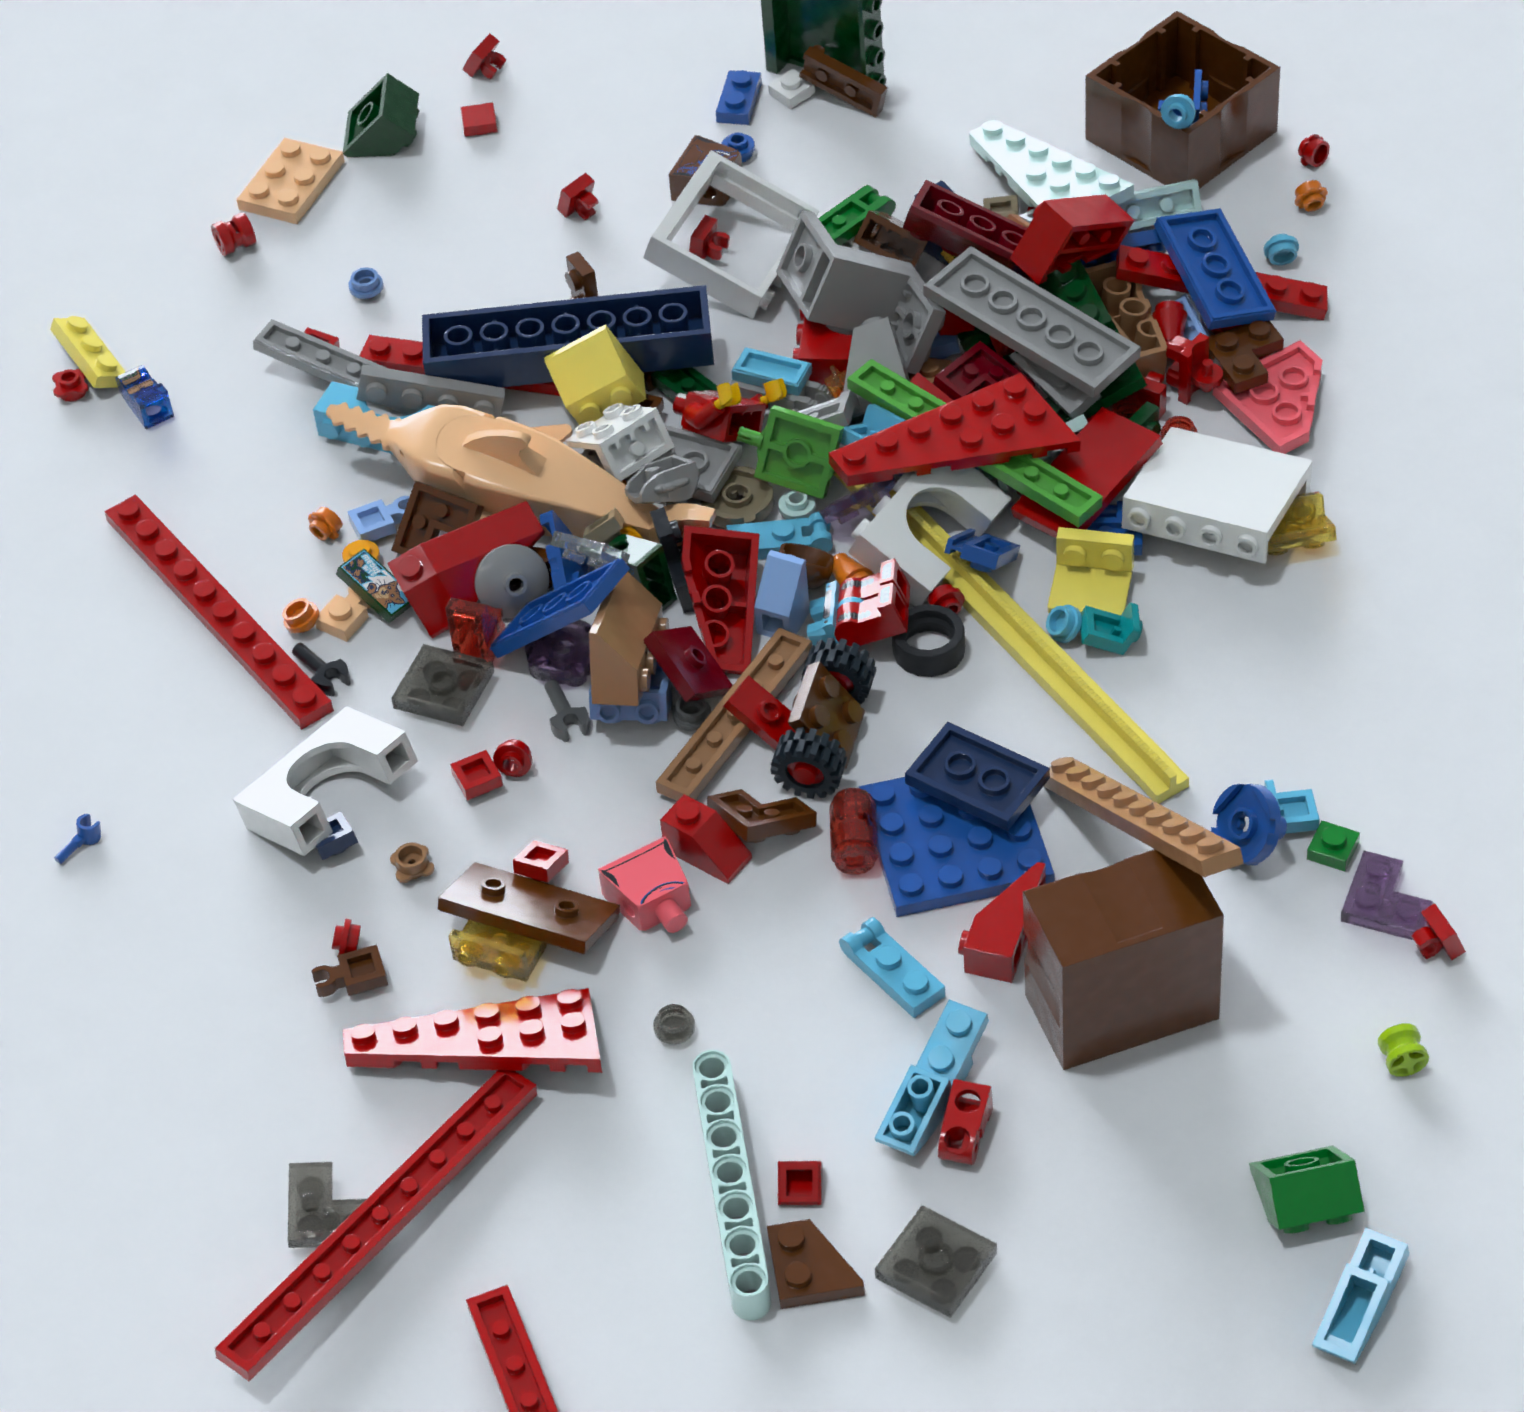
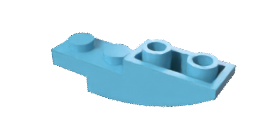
[875,1000,989,1156]

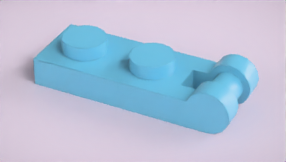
[726,511,833,559]
[839,917,946,1018]

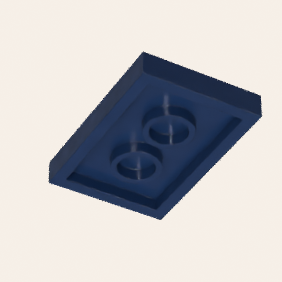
[905,721,1050,831]

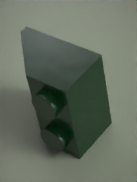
[343,73,419,158]

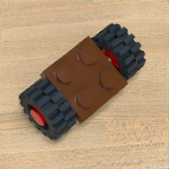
[770,638,876,799]

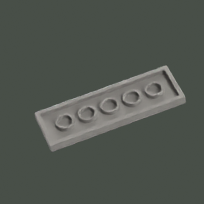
[924,246,1141,398]

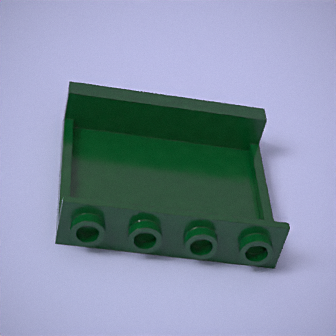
[761,0,886,85]

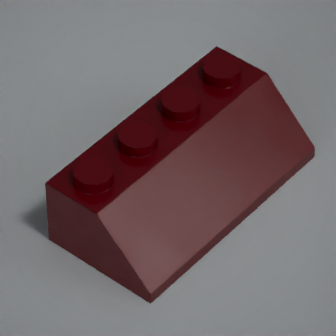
[902,180,1034,283]

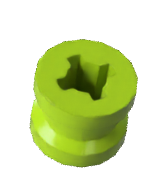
[1378,1023,1429,1077]

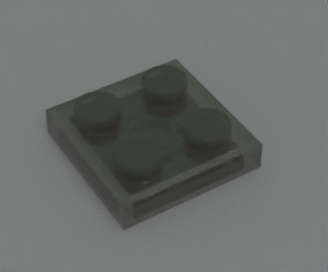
[391,644,495,726]
[875,1205,997,1318]

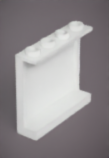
[1121,427,1312,564]

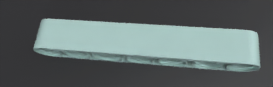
[693,1050,771,1320]

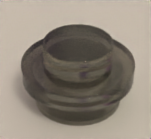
[653,1004,695,1044]

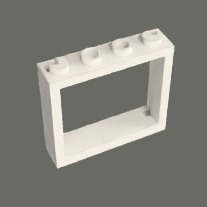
[643,150,819,320]

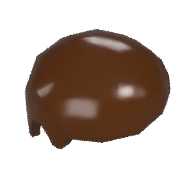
[779,543,834,589]

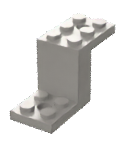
[776,210,946,374]

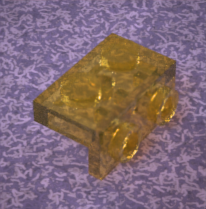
[1267,491,1337,555]
[448,920,547,982]

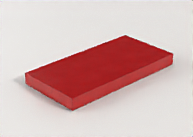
[1011,407,1163,538]

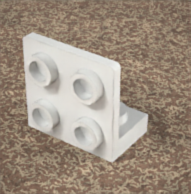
[565,403,675,481]

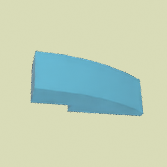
[1312,1227,1410,1364]

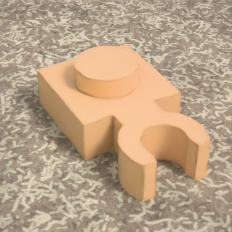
[315,587,371,642]

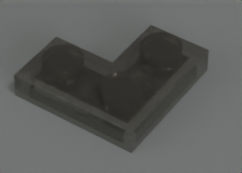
[288,1162,366,1248]

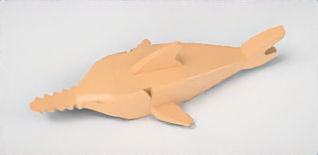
[326,402,716,546]

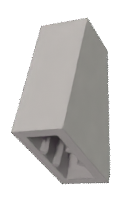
[843,317,910,426]

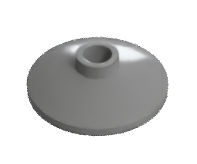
[474,544,549,619]

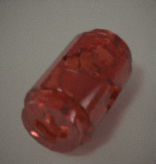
[829,788,879,875]

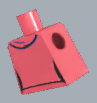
[598,836,691,933]

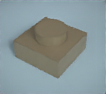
[583,508,624,549]

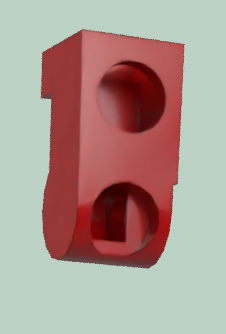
[938,1079,993,1165]

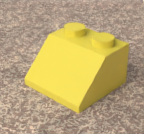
[544,324,646,425]

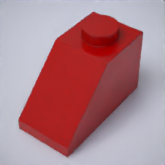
[660,794,752,884]

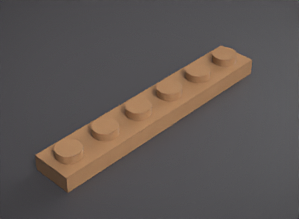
[655,628,812,801]

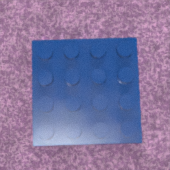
[859,777,1055,917]

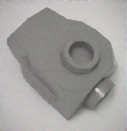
[625,455,700,505]

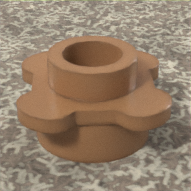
[390,842,435,883]

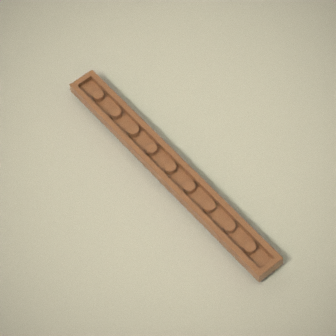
[1044,757,1244,877]

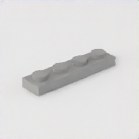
[356,364,505,418]

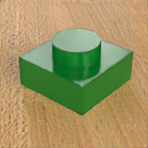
[1307,820,1360,872]

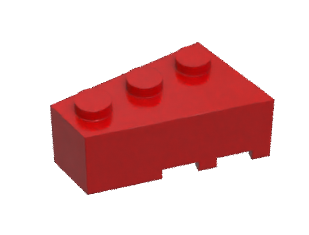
[1010,194,1135,285]

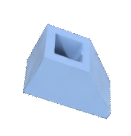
[754,550,810,637]

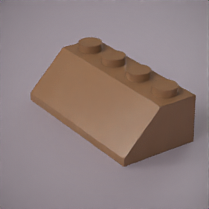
[589,572,669,706]

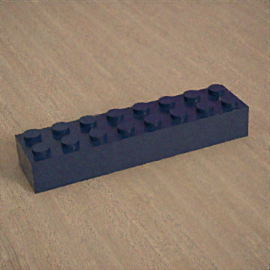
[422,285,714,387]

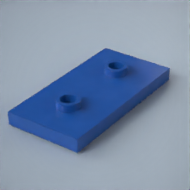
[1154,208,1277,330]
[490,558,630,658]

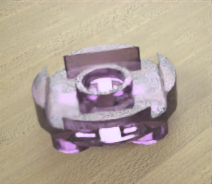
[525,620,592,687]

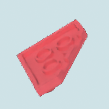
[1212,340,1323,454]

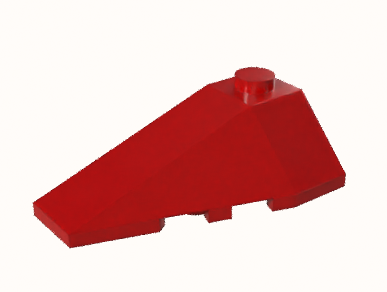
[681,525,760,675]

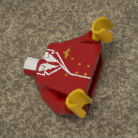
[673,378,787,442]

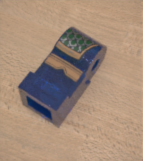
[116,365,174,429]

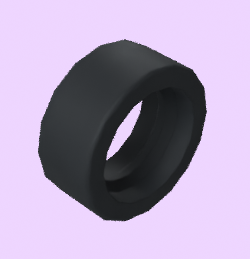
[892,604,965,677]

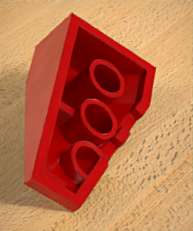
[387,501,545,639]

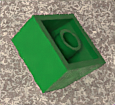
[1249,1145,1365,1234]

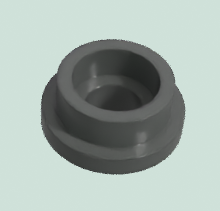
[673,697,712,730]

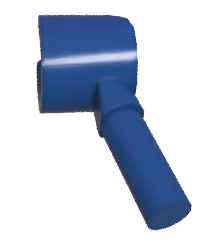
[54,814,101,864]

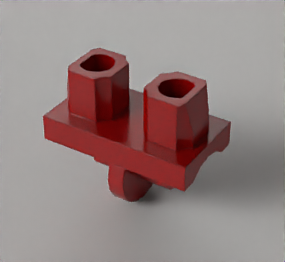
[1166,333,1223,405]

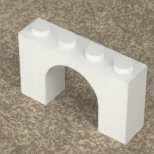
[848,466,1011,606]
[233,707,418,856]

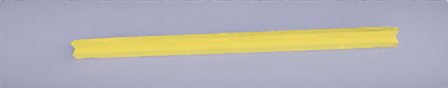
[834,472,1189,804]

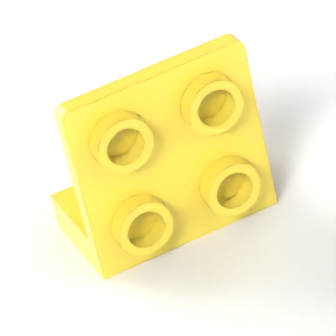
[1047,527,1134,615]

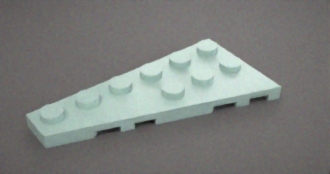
[969,120,1134,208]

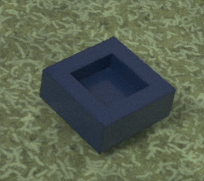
[315,811,358,860]

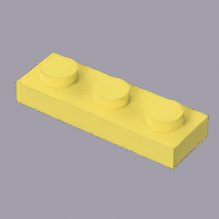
[50,316,126,388]

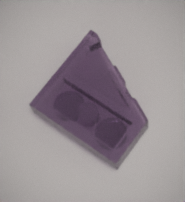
[819,477,897,525]

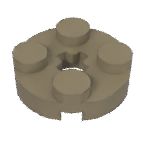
[701,466,774,529]

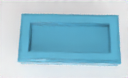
[731,347,812,396]

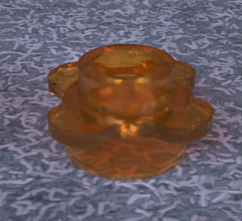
[824,365,847,398]

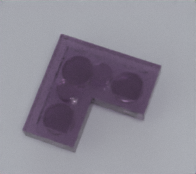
[1341,851,1433,940]

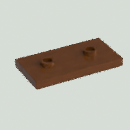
[437,862,620,954]

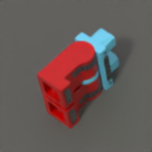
[807,558,911,646]

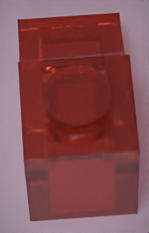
[445,597,505,667]

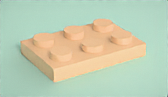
[236,138,345,224]

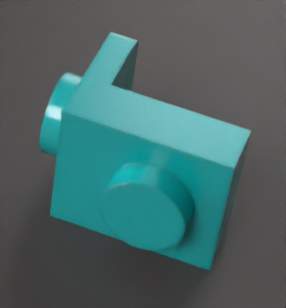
[1080,602,1143,655]

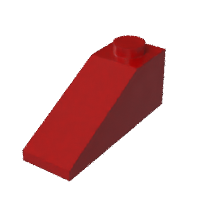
[958,862,1046,983]

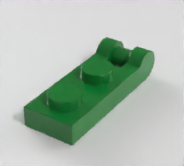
[818,185,896,245]

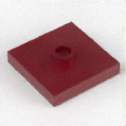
[643,626,733,702]

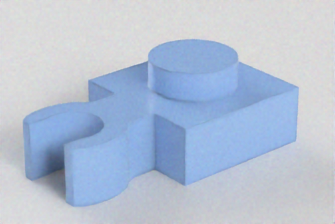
[347,496,409,541]

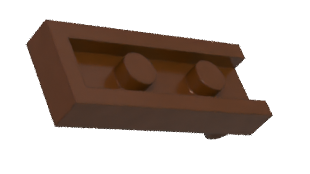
[799,45,888,118]

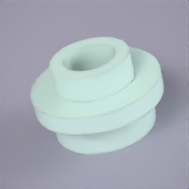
[778,490,815,520]

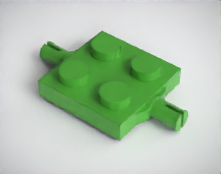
[737,405,844,499]

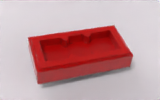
[723,675,796,750]

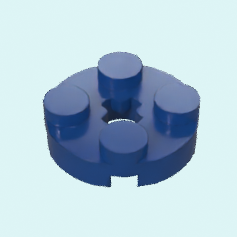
[1211,784,1287,866]

